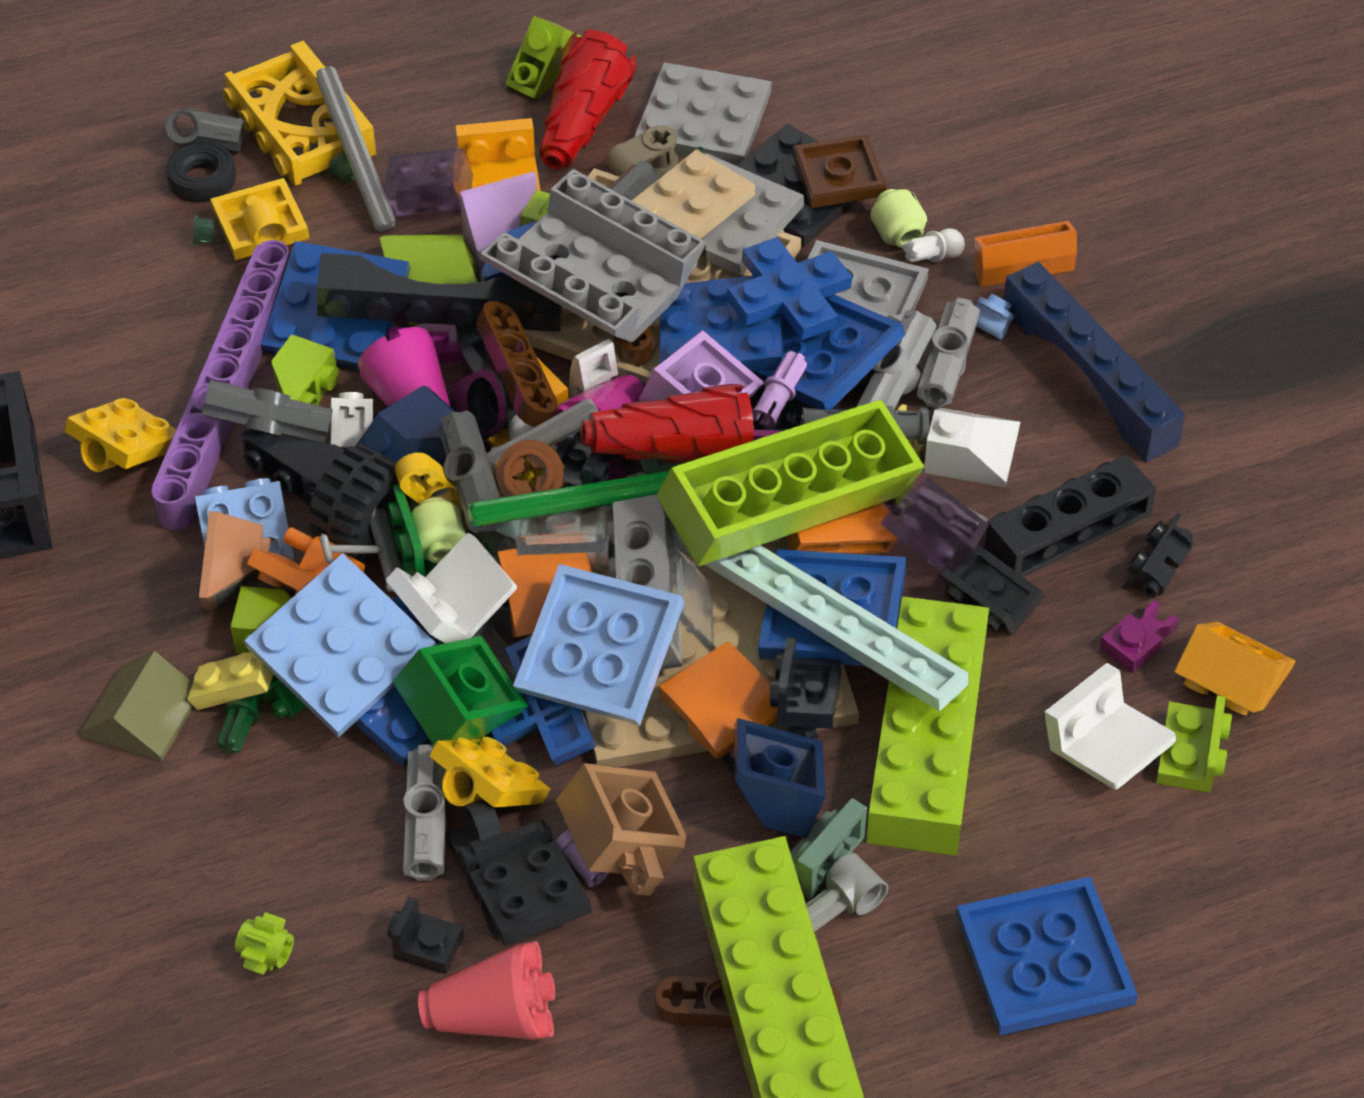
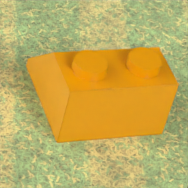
[1175,622,1296,715]

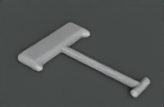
[319,508,402,592]

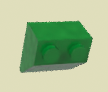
[392,636,528,746]

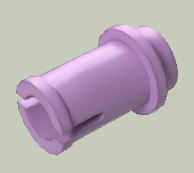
[556,829,609,887]

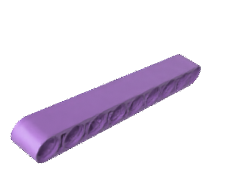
[151,240,290,530]

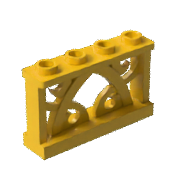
[222,40,376,186]

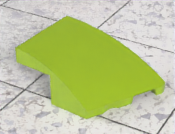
[380,235,479,327]

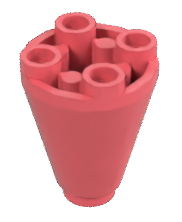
[418,941,556,1040]

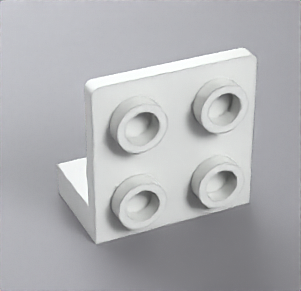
[386,533,517,643]
[1045,663,1176,789]

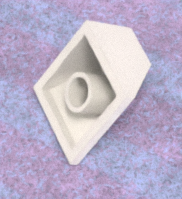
[924,407,1020,488]

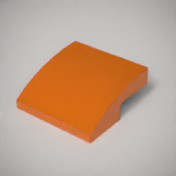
[496,538,591,638]
[658,641,778,759]

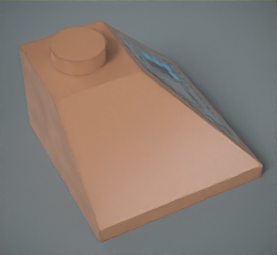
[199,511,271,612]

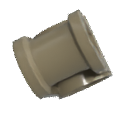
[605,125,679,178]

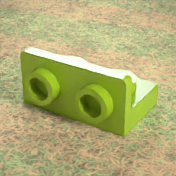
[1156,695,1232,793]

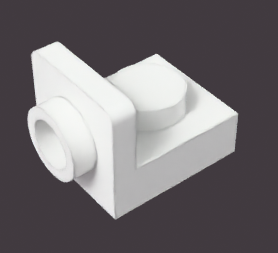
[330,392,373,450]

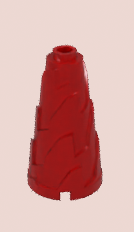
[539,29,637,170]
[581,384,754,463]

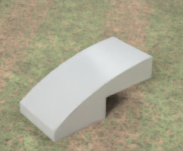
[569,339,618,398]

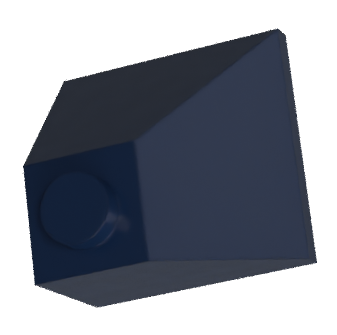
[357,385,482,481]
[734,718,826,838]

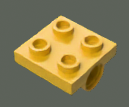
[210,178,310,261]
[64,398,177,472]
[429,737,551,808]

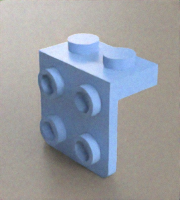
[195,478,294,572]

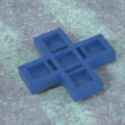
[726,237,853,340]
[492,635,597,766]

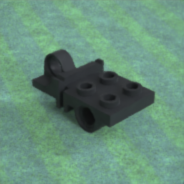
[446,799,592,946]

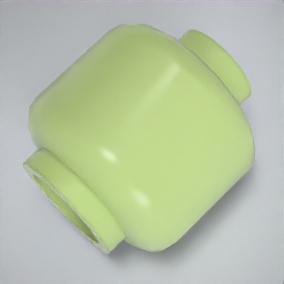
[870,189,928,248]
[411,497,466,563]

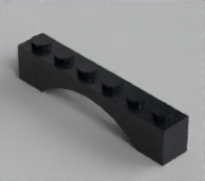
[317,253,562,332]

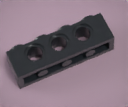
[984,455,1156,577]

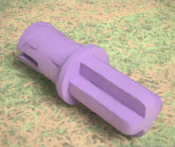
[752,351,807,428]

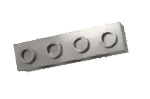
[608,494,683,670]

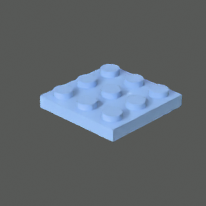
[245,553,436,737]
[513,564,685,725]

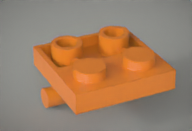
[247,527,365,596]

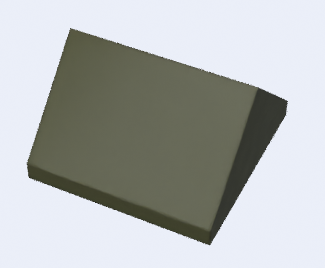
[80,650,194,762]

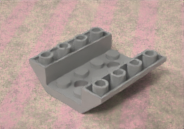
[480,169,706,342]

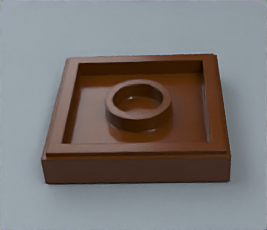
[793,134,887,208]

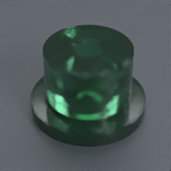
[328,151,355,183]
[192,213,214,245]

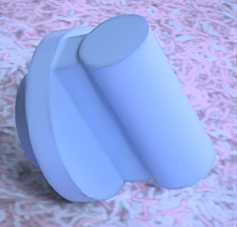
[975,294,1014,340]

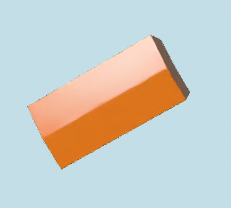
[974,221,1077,287]
[785,502,898,554]

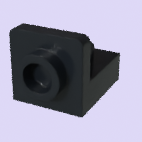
[387,897,464,974]

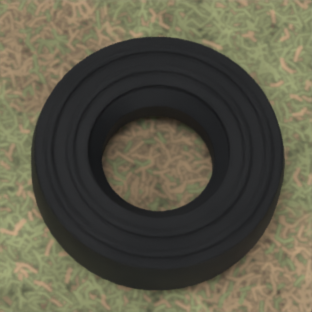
[166,142,236,202]

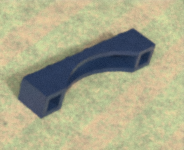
[1003,261,1185,463]

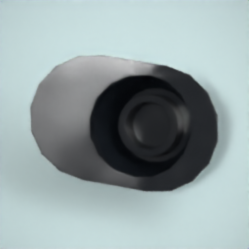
[448,369,516,441]

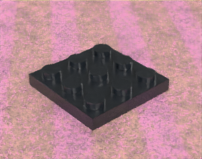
[737,124,857,247]

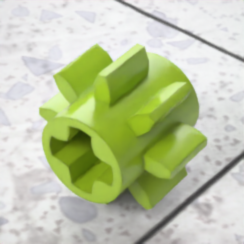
[235,912,294,975]

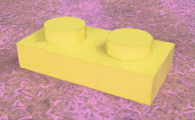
[187,652,273,710]

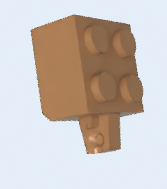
[556,763,686,896]

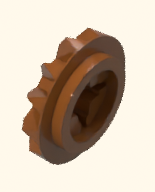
[496,440,565,497]

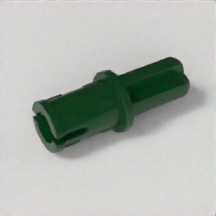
[216,693,264,755]

